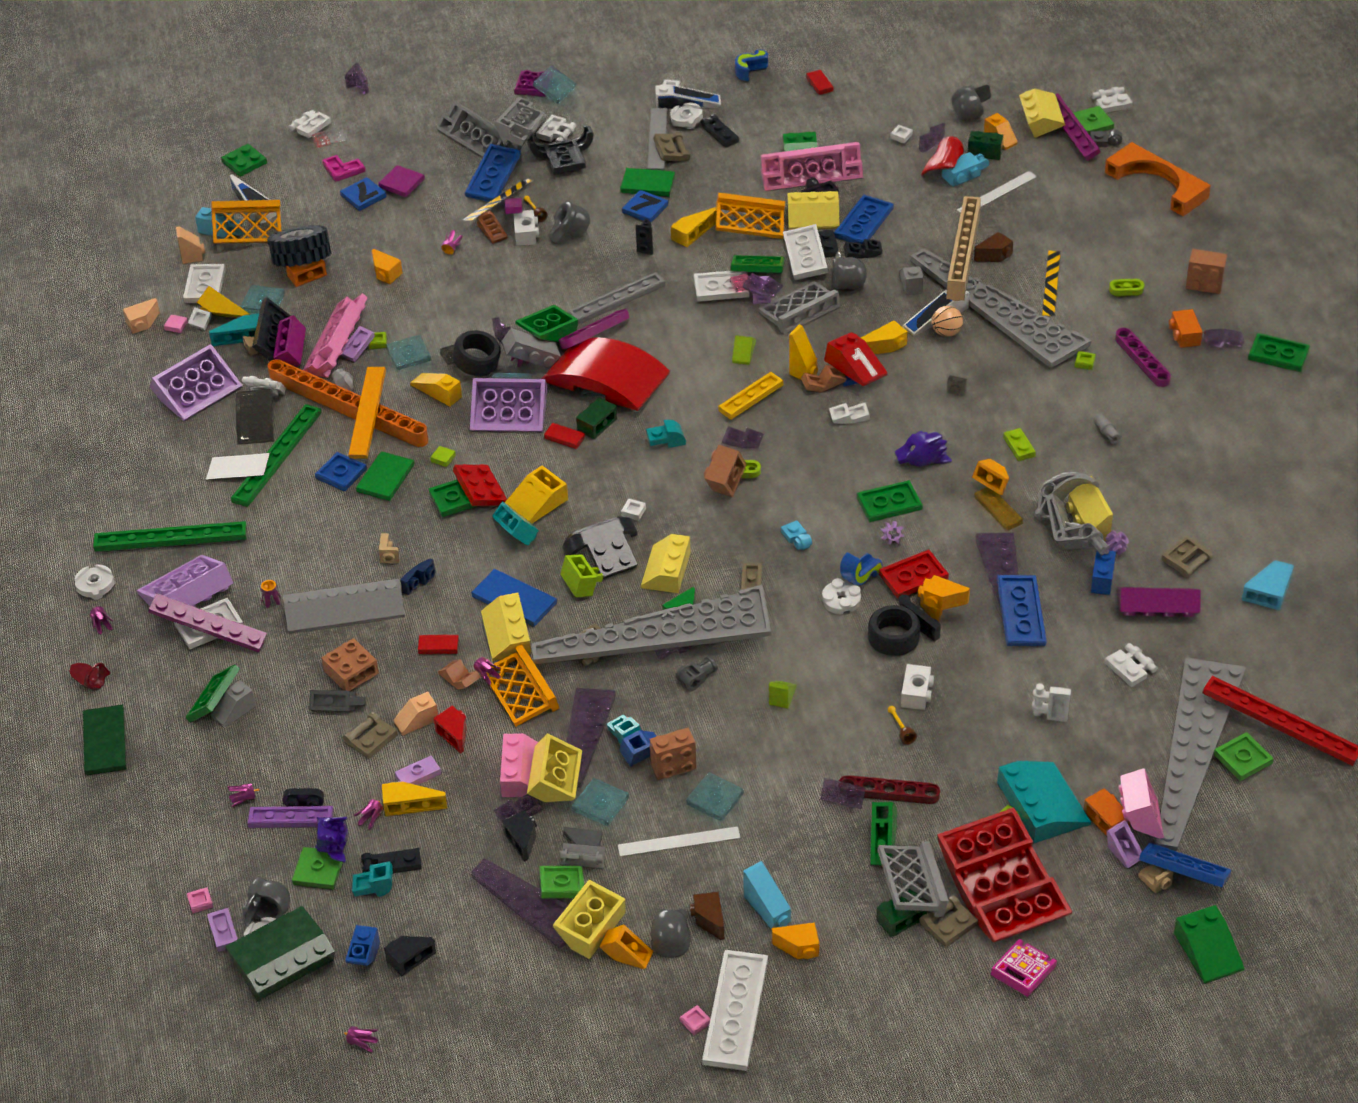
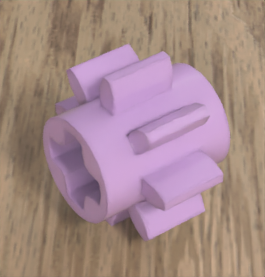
[880,521,904,545]
[1105,530,1129,555]

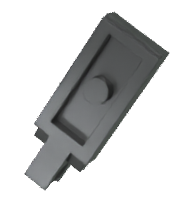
[310,689,367,711]

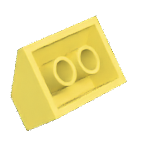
[1019,88,1065,138]
[787,191,839,230]
[1066,476,1113,541]
[641,534,691,593]
[481,593,531,661]
[527,733,582,802]
[553,880,625,959]

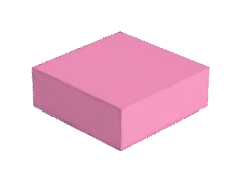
[164,315,188,333]
[186,887,213,914]
[680,1005,710,1035]

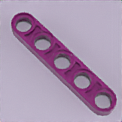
[559,309,630,349]
[1115,327,1171,387]

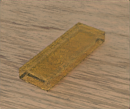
[974,487,1023,531]

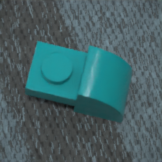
[646,420,686,448]
[606,714,641,746]
[352,861,393,897]

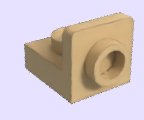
[379,533,400,563]
[1138,864,1173,894]

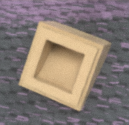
[243,336,259,356]

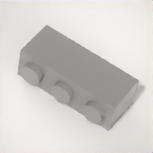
[502,328,560,368]

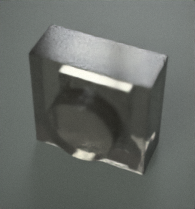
[440,344,455,365]
[947,375,967,397]

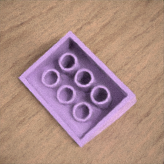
[150,344,242,421]
[470,378,547,432]
[136,555,233,607]

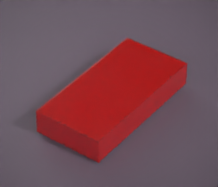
[806,69,834,95]
[544,423,585,449]
[418,635,459,654]

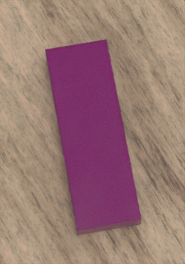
[505,198,523,214]

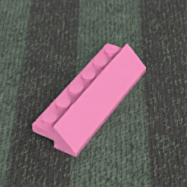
[760,142,863,191]
[303,293,368,378]

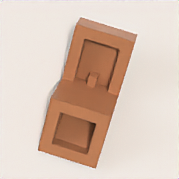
[801,365,846,393]
[438,659,481,690]

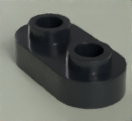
[282,788,325,807]

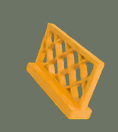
[716,192,785,239]
[211,200,281,244]
[486,644,560,727]

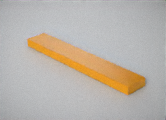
[348,367,386,459]

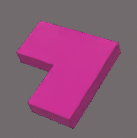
[322,155,366,182]

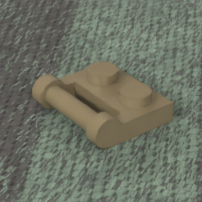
[653,132,691,161]
[1161,535,1213,578]
[343,712,398,759]
[919,895,978,948]

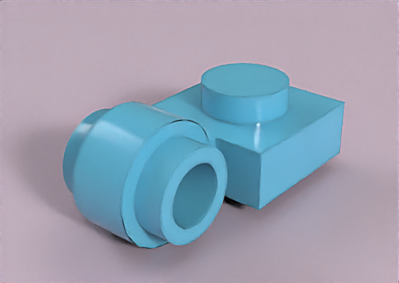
[781,520,812,550]

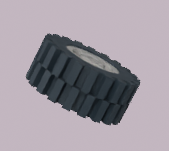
[267,225,332,267]

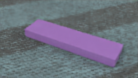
[248,806,334,828]

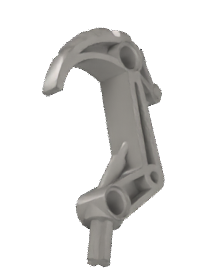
[1035,472,1110,555]

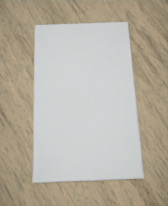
[206,453,270,479]

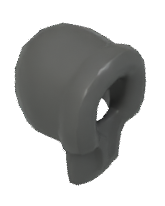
[951,84,991,121]
[550,202,590,243]
[832,251,867,290]
[242,877,291,927]
[651,909,690,958]

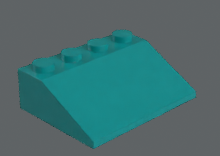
[997,761,1091,843]

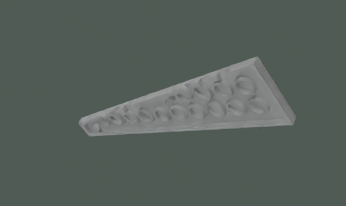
[910,249,1091,368]
[532,585,771,664]
[1156,658,1246,851]

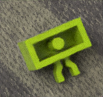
[560,554,604,597]

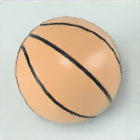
[932,306,963,337]

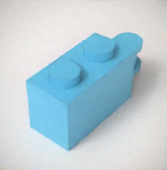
[942,152,990,187]
[195,207,243,239]

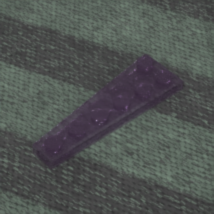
[975,532,1018,621]
[566,688,616,788]
[471,858,568,949]

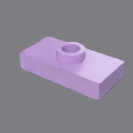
[341,326,375,362]
[395,755,441,785]
[207,908,238,952]

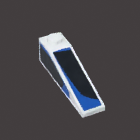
[655,84,721,110]
[230,174,276,224]
[903,290,969,337]

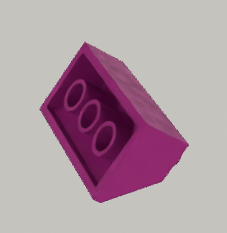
[1117,587,1201,617]

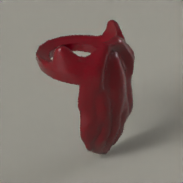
[69,662,110,689]

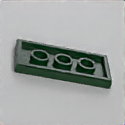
[83,704,127,776]

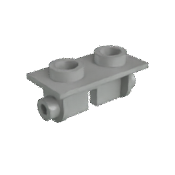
[560,843,605,868]

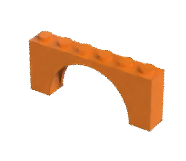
[1105,142,1211,217]

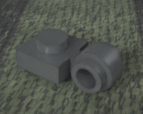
[1090,130,1123,147]

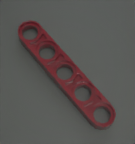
[838,775,940,804]

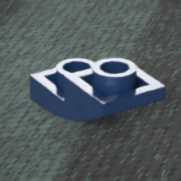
[400,558,436,595]

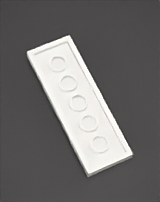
[702,950,768,1071]

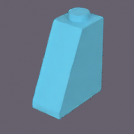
[1242,560,1294,610]
[743,861,791,929]

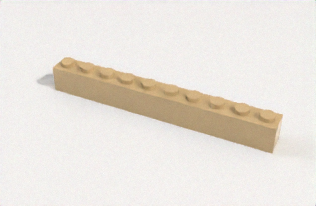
[946,196,981,301]

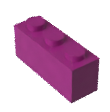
[273,315,306,367]

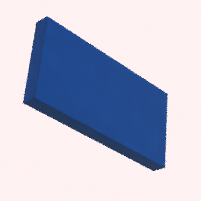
[465,144,521,202]
[834,194,894,244]
[471,569,557,627]
[996,575,1047,646]
[1139,843,1232,887]

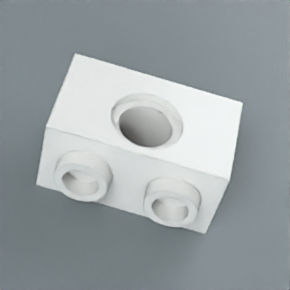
[514,210,539,246]
[901,664,934,710]

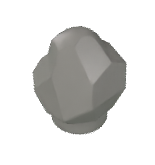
[331,368,354,392]

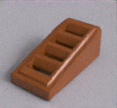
[476,211,508,244]

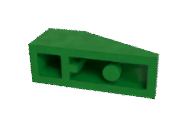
[870,802,897,866]

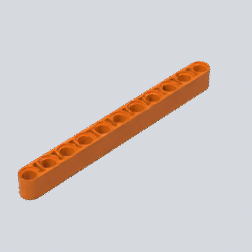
[268,360,428,447]

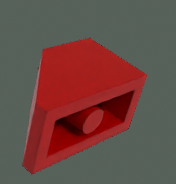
[433,705,467,754]

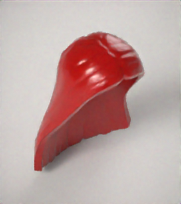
[921,136,964,175]

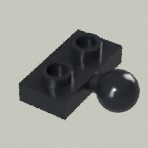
[801,178,839,194]

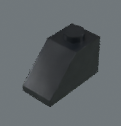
[502,810,537,862]
[384,936,437,976]

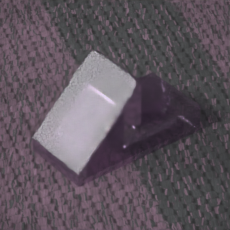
[345,63,369,94]

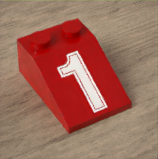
[824,332,888,386]

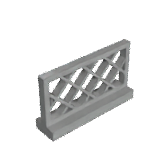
[758,281,840,334]
[878,841,949,917]

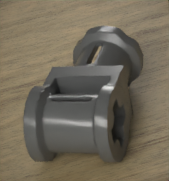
[675,656,718,691]

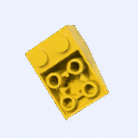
[505,465,568,524]

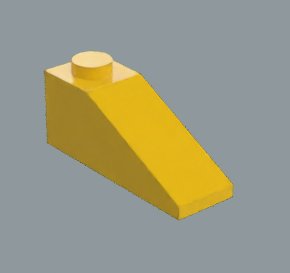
[670,207,716,247]
[197,286,250,318]
[861,321,908,354]
[789,324,818,380]
[410,373,462,407]
[382,782,448,816]

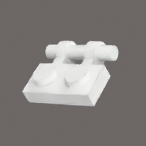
[1092,86,1132,113]
[289,110,331,138]
[536,115,576,142]
[242,376,286,396]
[1105,643,1158,687]
[1032,684,1071,722]

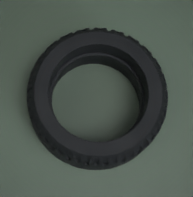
[452,330,501,376]
[868,605,920,656]

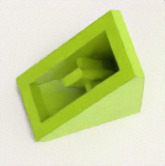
[732,335,756,365]
[769,680,797,709]

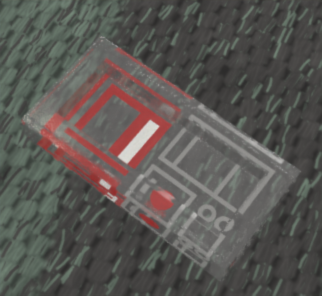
[312,126,348,148]

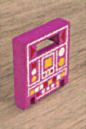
[991,939,1057,997]

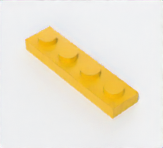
[718,372,783,420]

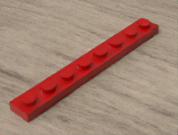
[1202,675,1358,766]

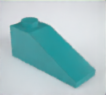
[209,313,259,346]
[492,501,539,546]

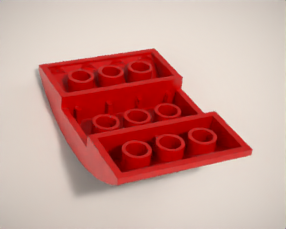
[541,337,670,411]
[937,807,1072,942]

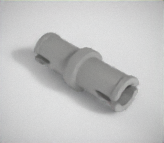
[1093,413,1121,444]

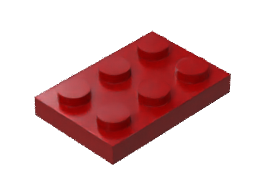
[453,464,507,506]
[879,549,949,599]

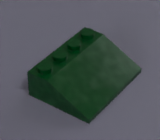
[225,906,335,1002]

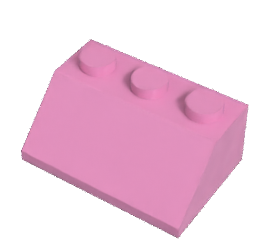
[500,734,538,797]
[1119,769,1164,839]

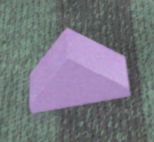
[1107,820,1142,868]

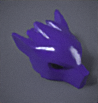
[895,430,952,467]
[315,817,349,863]

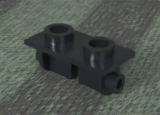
[635,219,653,255]

